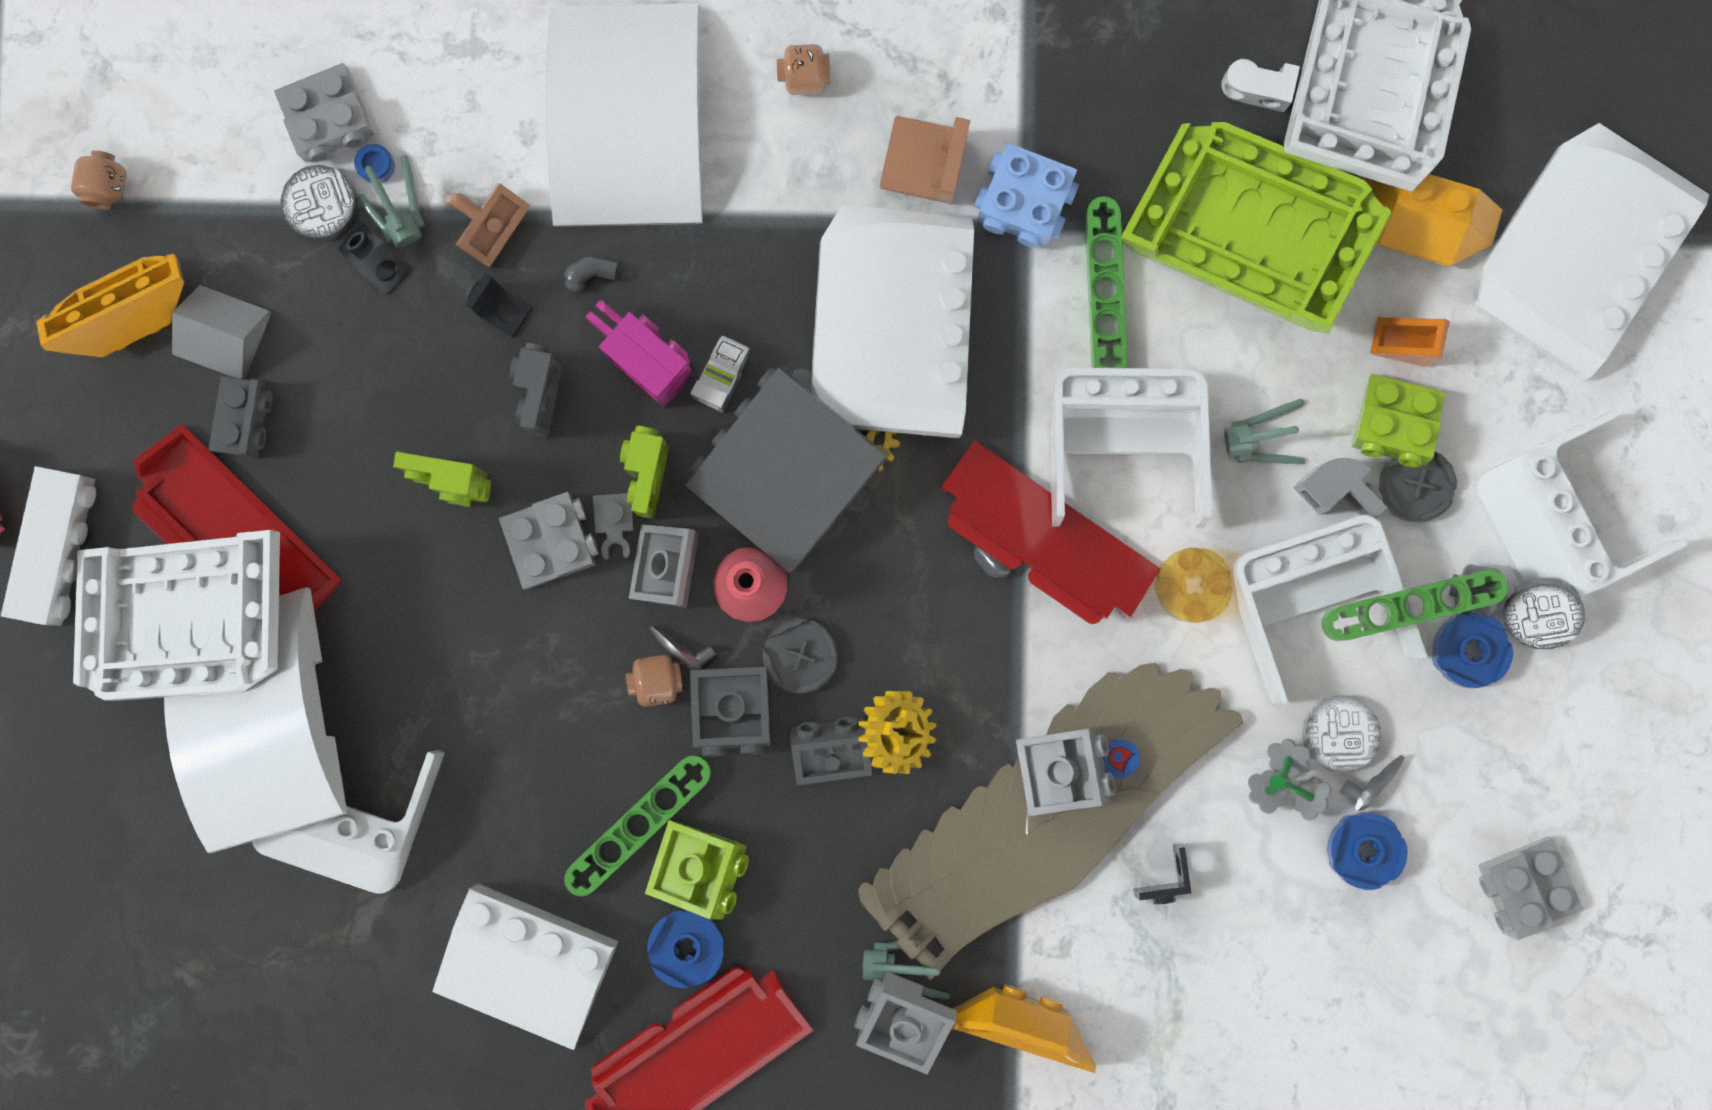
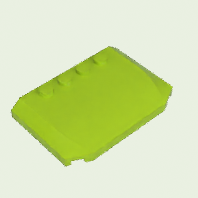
[1121,122,1391,334]

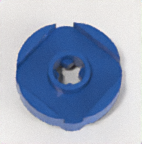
[1432,613,1513,688]
[1327,812,1408,890]
[647,909,725,988]

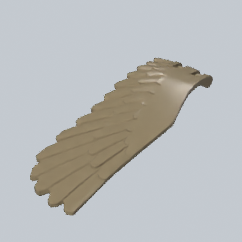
[858,662,1244,980]

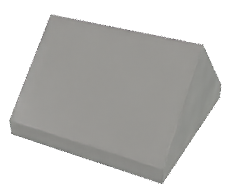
[172,285,272,380]
[629,524,699,608]

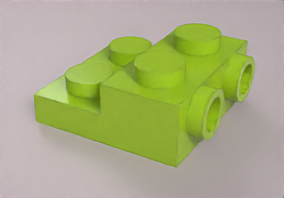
[1351,373,1446,468]
[620,426,670,520]
[393,452,491,507]
[645,820,749,919]

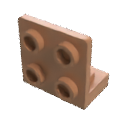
[880,116,970,205]

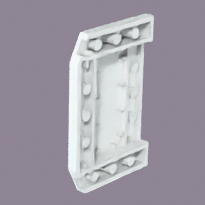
[1284,0,1471,192]
[1474,123,1709,381]
[811,204,974,438]
[73,530,280,701]

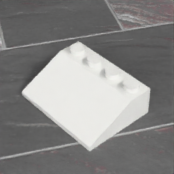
[432,884,619,1050]

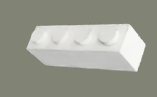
[1,466,96,626]

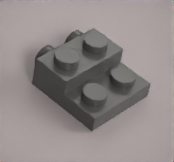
[509,343,563,439]
[690,666,771,757]

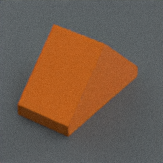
[1370,317,1450,367]

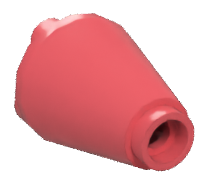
[712,547,788,622]

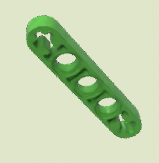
[1085,196,1128,368]
[1321,570,1508,641]
[564,755,712,896]

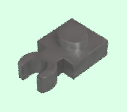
[593,493,635,560]

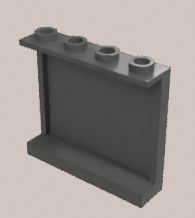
[685,366,891,573]

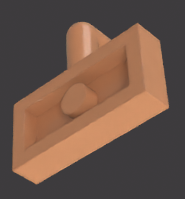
[444,183,531,267]

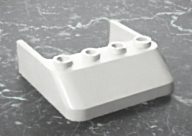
[1051,368,1212,528]
[1473,409,1688,597]
[1233,515,1427,705]
[252,750,445,893]

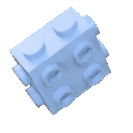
[974,142,1079,248]

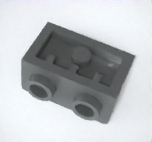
[208,376,273,459]
[790,717,872,786]

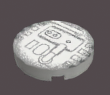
[1302,696,1381,772]

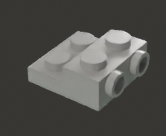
[274,63,374,162]
[499,492,599,590]
[1016,727,1115,816]
[1478,836,1583,940]
[854,971,957,1074]

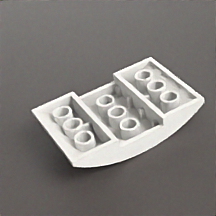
[546,4,703,227]
[164,588,347,853]

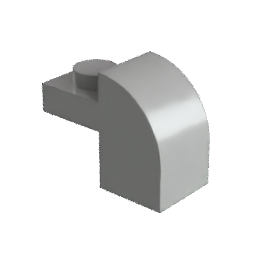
[1293,458,1388,519]

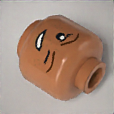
[777,44,830,95]
[71,150,127,210]
[625,655,682,707]

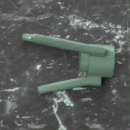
[358,155,425,248]
[1224,399,1305,464]
[863,941,950,1000]

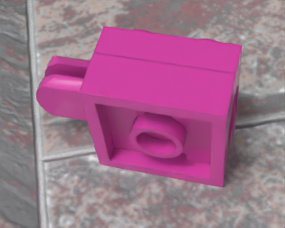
[585,300,694,408]

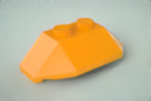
[1356,174,1503,267]
[36,254,184,358]
[952,984,1096,1073]

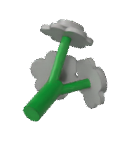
[1248,739,1332,821]

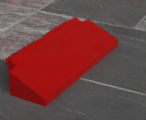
[133,424,342,611]
[940,440,1161,624]
[585,966,814,1110]

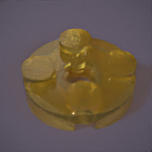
[1154,548,1233,623]

